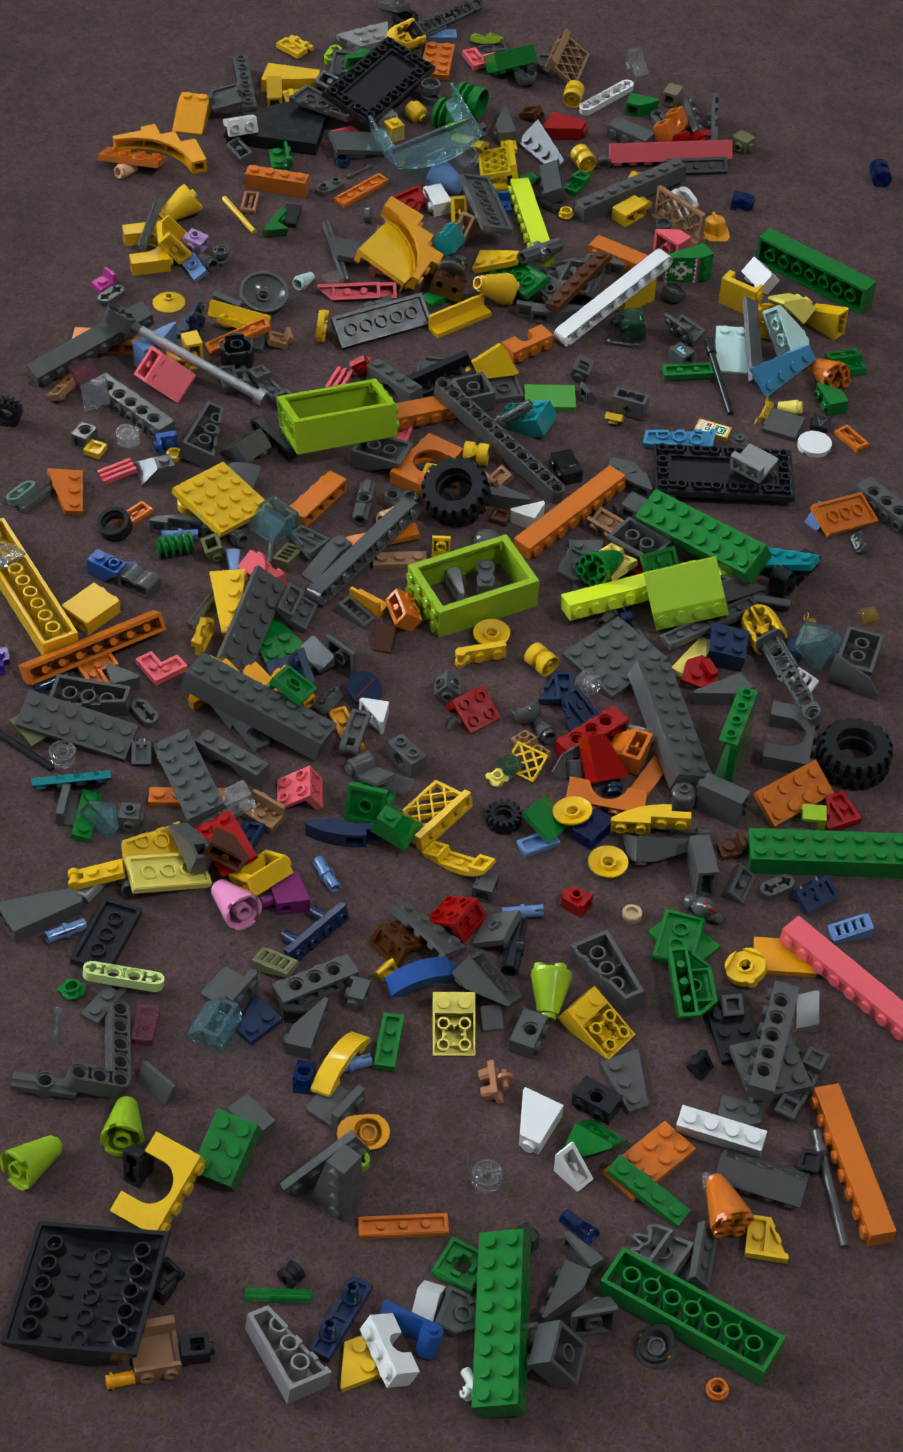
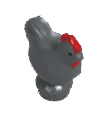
[683,893,724,925]

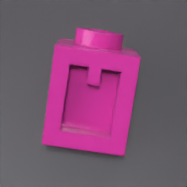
[91,267,117,293]

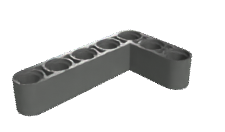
[63,1000,131,1098]

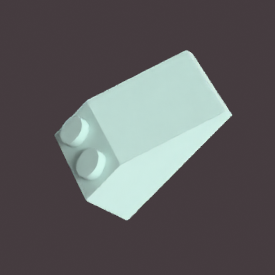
[762,305,810,357]
[714,326,748,374]

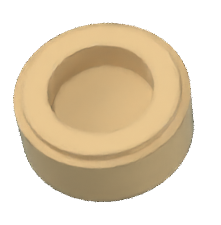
[622,904,642,924]

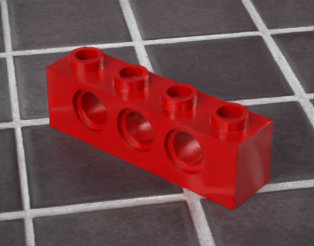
[555,706,629,757]

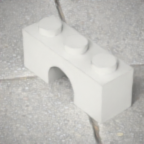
[360,1313,420,1388]

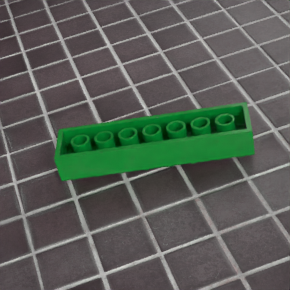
[756,228,877,315]
[634,489,772,584]
[747,828,903,879]
[472,1229,531,1418]
[599,1247,786,1386]

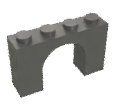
[760,701,820,773]

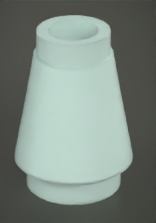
[292,272,315,291]

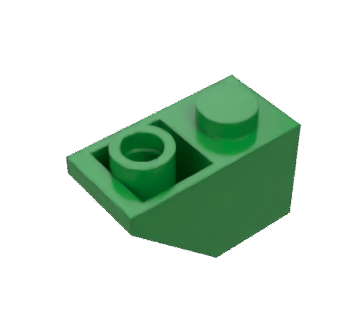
[625,93,659,117]
[814,383,849,416]

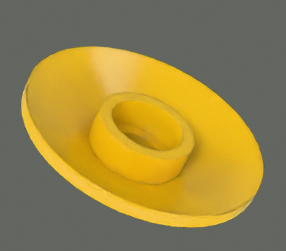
[153,292,185,313]
[473,619,510,644]
[553,796,592,825]
[588,845,628,878]

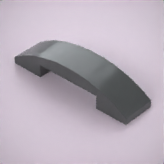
[248,364,292,405]
[149,514,221,539]
[774,1046,830,1121]

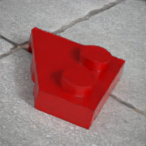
[825,790,862,831]

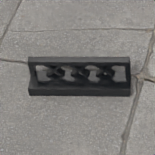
[407,350,476,398]

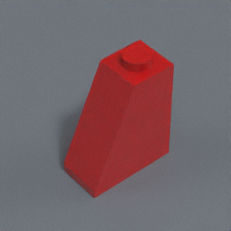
[543,112,588,141]
[578,730,629,783]

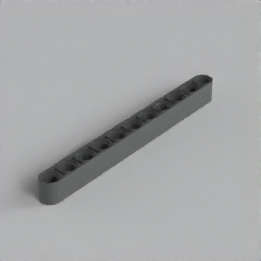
[434,377,565,504]

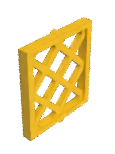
[503,741,549,783]

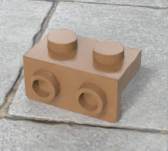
[587,507,624,541]
[240,789,286,834]

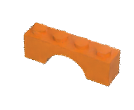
[566,776,648,815]

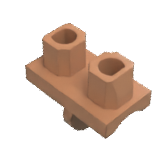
[478,1060,514,1104]

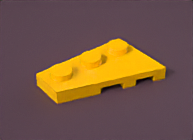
[472,250,519,274]
[121,821,180,861]

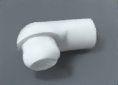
[459,1367,473,1401]

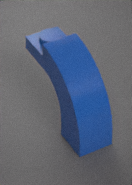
[385,957,457,997]

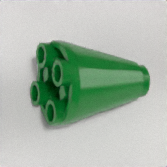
[576,550,624,587]

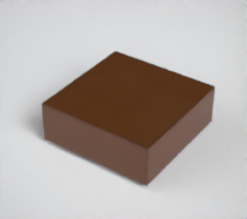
[489,508,510,527]

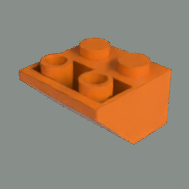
[611,728,653,775]

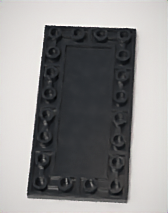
[321,36,436,128]
[653,443,795,502]

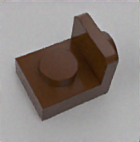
[519,105,545,123]
[716,831,748,861]

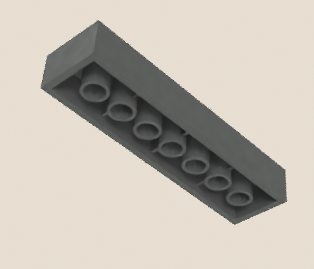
[180,652,337,761]
[628,659,712,791]

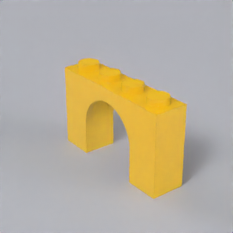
[122,220,173,276]
[110,1131,207,1231]

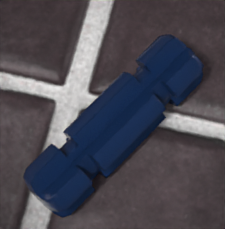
[34,671,70,693]

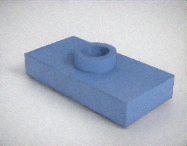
[182,252,209,283]

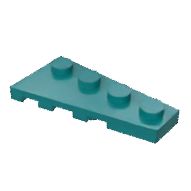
[761,547,821,571]
[31,770,111,790]

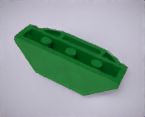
[667,946,718,1019]

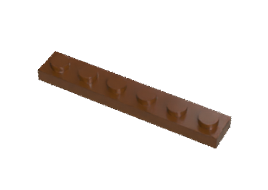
[545,250,612,312]

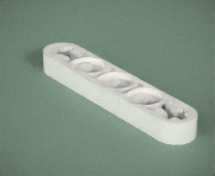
[579,80,634,116]

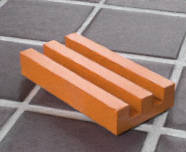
[834,425,870,453]
[116,501,154,526]

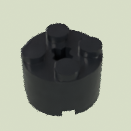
[220,333,254,369]

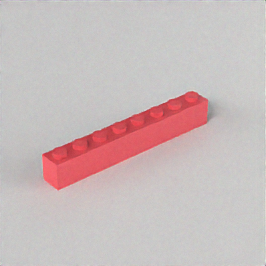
[609,140,733,166]
[779,915,903,1042]

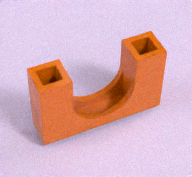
[389,433,464,498]

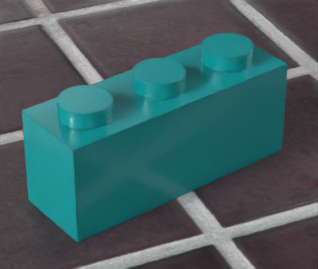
[433,222,466,257]

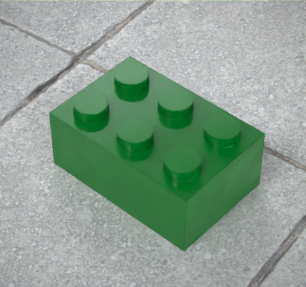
[483,44,538,75]
[198,1109,263,1191]

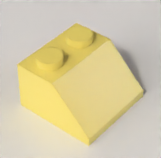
[767,293,816,324]

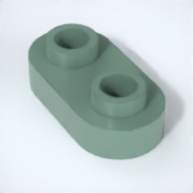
[6,480,37,507]

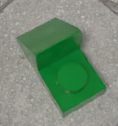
[263,207,288,238]

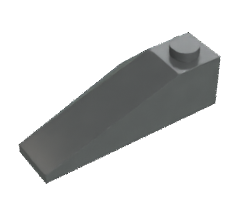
[622,834,689,865]

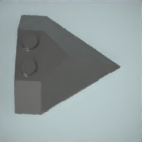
[540,253,605,299]

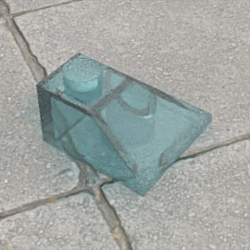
[794,621,843,671]

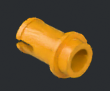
[105,1369,136,1391]

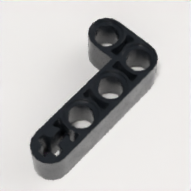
[768,548,821,599]

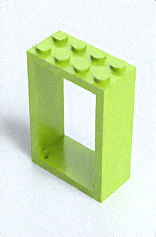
[277,379,400,455]
[406,534,539,638]

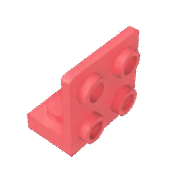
[277,766,323,810]

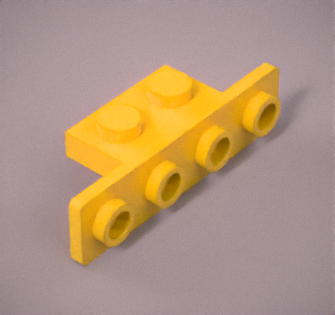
[208,300,271,328]

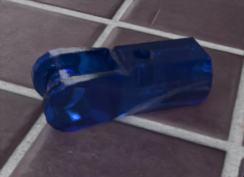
[559,1209,600,1245]

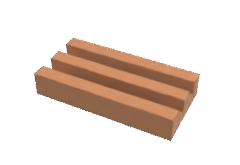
[240,191,260,215]

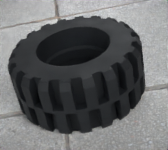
[421,456,491,527]
[816,717,893,790]

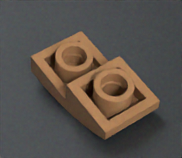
[511,729,552,765]

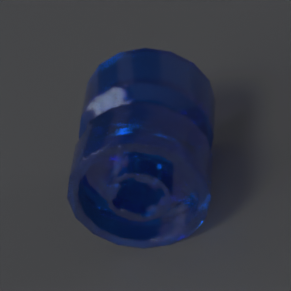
[869,159,892,187]

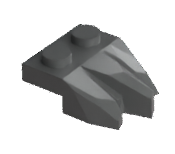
[629,1224,694,1276]

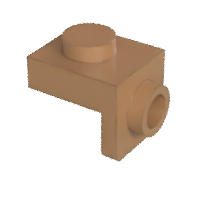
[266,327,293,349]
[485,465,514,488]

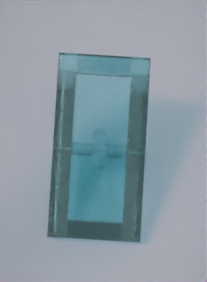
[79,800,119,839]

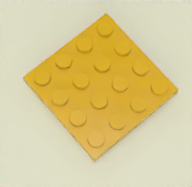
[171,462,271,537]

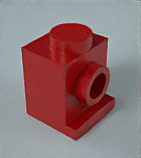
[561,885,594,918]

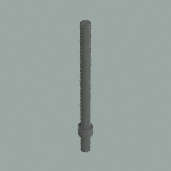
[812,1129,849,1249]

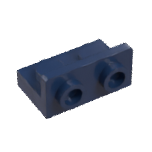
[789,875,840,915]

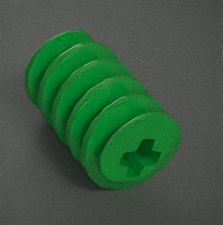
[155,531,194,559]

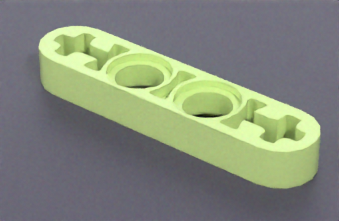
[83,961,164,992]

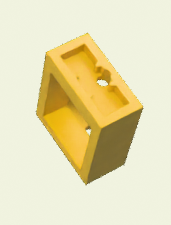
[228,850,294,896]

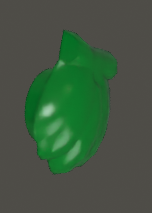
[518,172,540,185]
[56,978,86,1000]

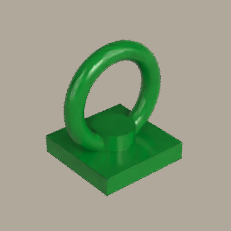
[266,664,318,706]
[344,781,396,823]

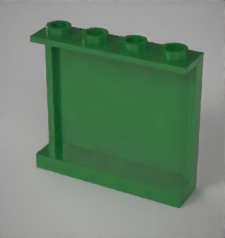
[715,686,758,783]

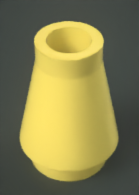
[777,399,803,415]

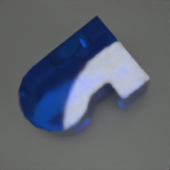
[730,190,755,211]
[292,1060,316,1095]

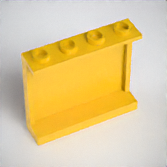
[354,221,437,293]

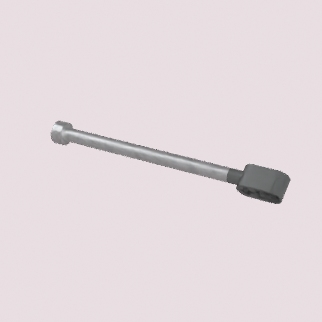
[103,303,268,406]

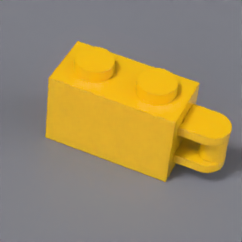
[611,195,652,228]

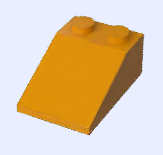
[172,92,212,136]

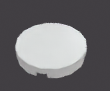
[797,431,832,458]

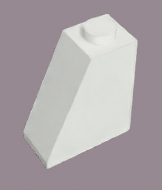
[519,1087,564,1155]

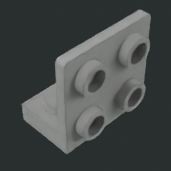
[730,444,778,484]

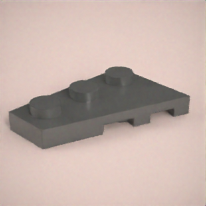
[600,1048,648,1116]

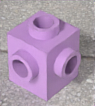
[182,228,209,255]

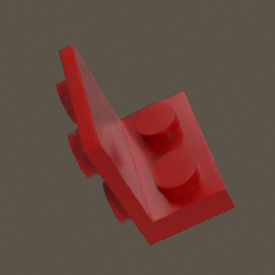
[445,685,501,734]
[429,895,486,943]

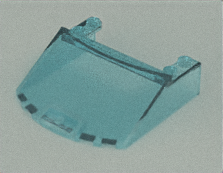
[368,82,483,169]

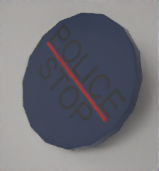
[347,670,382,705]

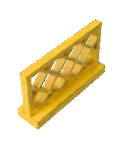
[478,140,518,179]
[402,780,473,852]

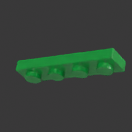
[606,1154,691,1228]

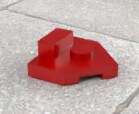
[392,184,426,212]
[679,655,719,689]

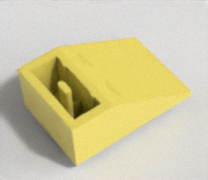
[432,992,475,1056]

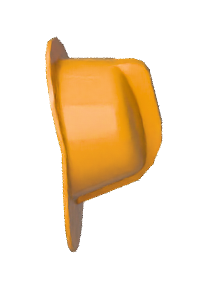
[704,211,730,241]
[337,1114,390,1150]

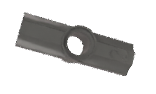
[518,237,564,264]
[352,479,376,527]
[11,1071,78,1099]

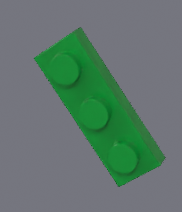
[662,362,714,381]
[70,789,102,843]
[373,1012,404,1072]

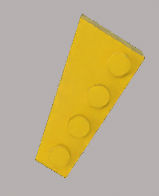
[209,569,249,637]

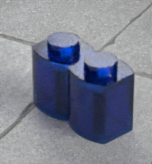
[572,807,612,850]

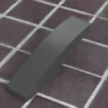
[459,482,531,510]

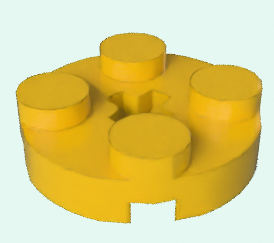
[315,309,329,343]
[725,948,767,988]

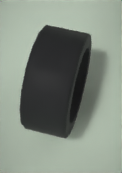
[97,507,133,542]

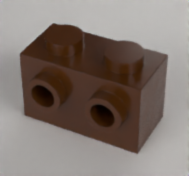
[429,269,468,303]

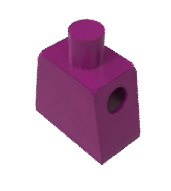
[259,871,310,916]

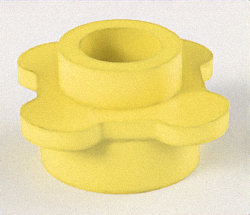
[486,768,509,787]

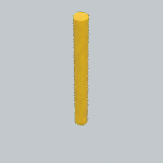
[222,196,257,234]

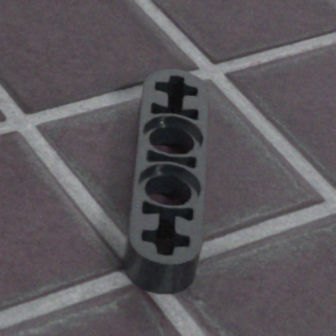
[250,416,297,461]

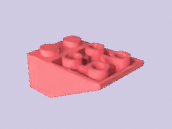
[134,345,196,403]

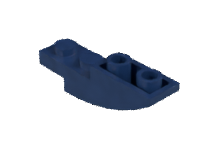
[305,818,384,847]

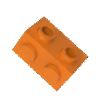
[385,588,422,632]

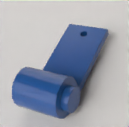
[380,1300,444,1359]

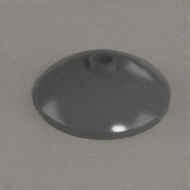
[239,271,289,314]

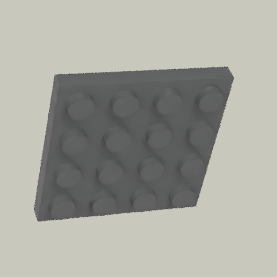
[562,616,668,700]

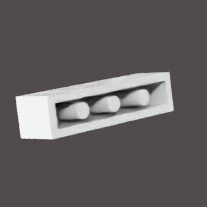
[676,1105,767,1158]

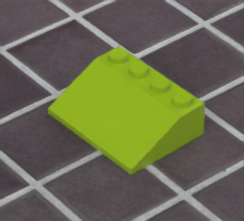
[644,556,729,631]

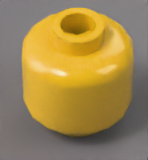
[405,101,427,123]

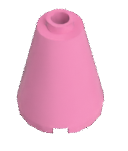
[211,879,262,931]

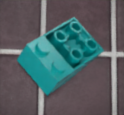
[501,400,557,438]

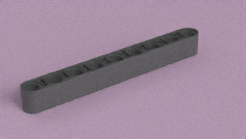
[306,499,421,605]

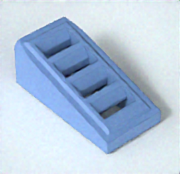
[226,549,241,570]
[827,913,874,944]

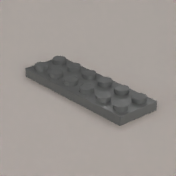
[459,173,513,235]
[330,292,430,350]
[216,565,286,673]
[15,690,139,761]
[153,729,226,825]

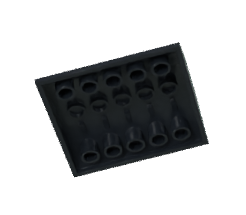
[0,1221,170,1365]

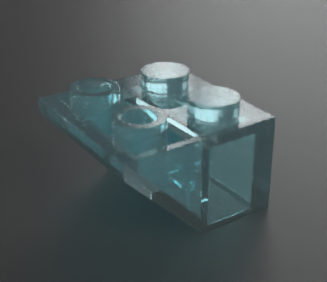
[248,495,299,545]
[185,997,243,1051]

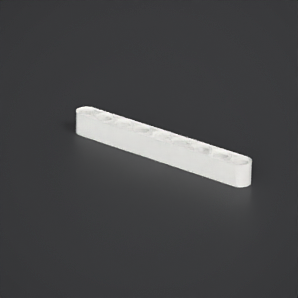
[553,249,673,347]

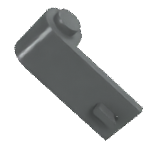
[344,751,396,787]

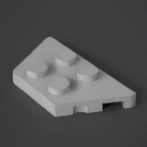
[336,22,388,49]

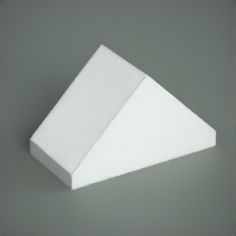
[510,501,545,528]
[359,698,389,735]
[554,1142,593,1192]
[412,1280,446,1322]

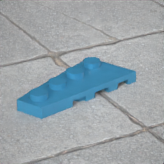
[749,345,816,397]
[642,429,716,449]

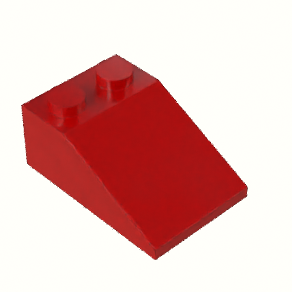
[195,810,258,877]

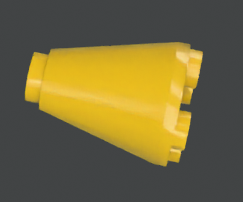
[158,184,203,221]
[473,273,520,306]

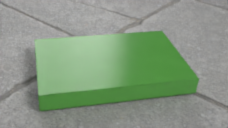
[524,384,576,412]

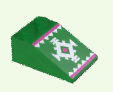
[660,243,714,283]

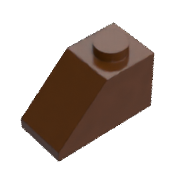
[203,827,248,873]

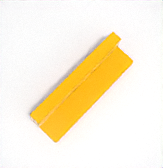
[428,294,492,339]

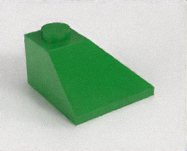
[371,803,424,852]
[565,1119,627,1157]

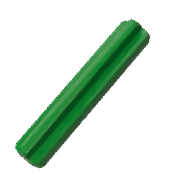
[245,1288,313,1303]

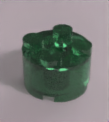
[618,307,646,343]

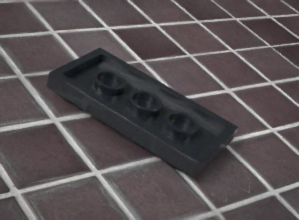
[70,897,143,975]
[705,987,758,1065]

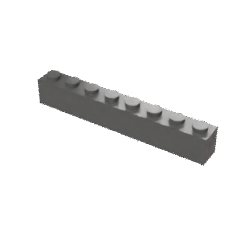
[575,158,686,223]
[26,301,154,387]

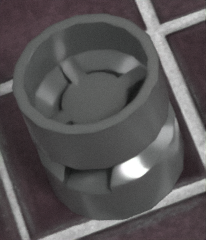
[421,78,441,106]

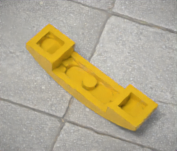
[422,840,496,877]
[311,1032,371,1098]

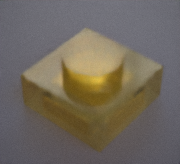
[857,606,881,626]

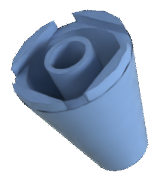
[426,158,465,196]

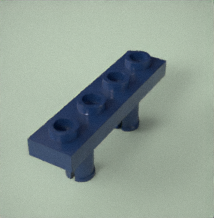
[280,901,349,961]
[308,1275,373,1363]

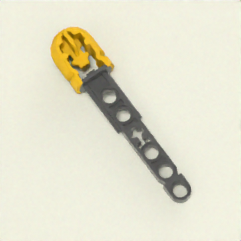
[385,0,484,51]
[741,604,824,725]

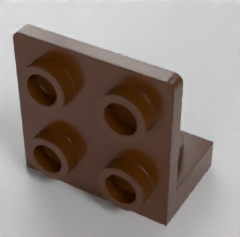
[369,920,428,968]

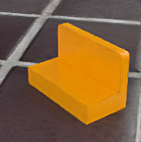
[349,587,388,619]

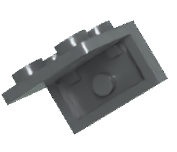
[663,313,707,347]
[201,967,259,1015]
[306,1085,366,1132]

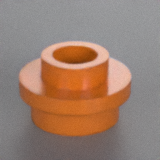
[705,1378,729,1401]

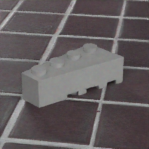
[245,1305,332,1404]

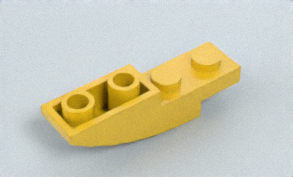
[611,804,691,835]

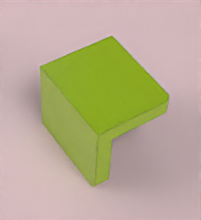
[800,804,827,831]

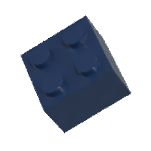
[705,622,749,672]

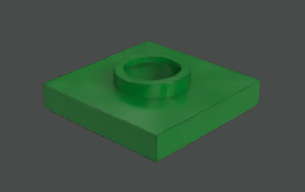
[430,1236,479,1295]

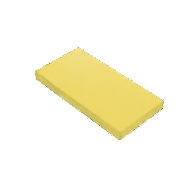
[124,853,212,894]

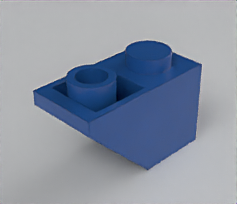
[87,549,127,582]

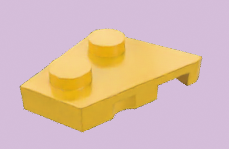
[744,1215,789,1264]
[340,1335,382,1392]

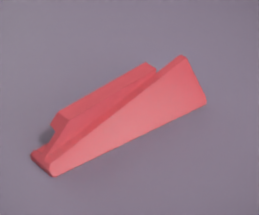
[317,282,397,301]

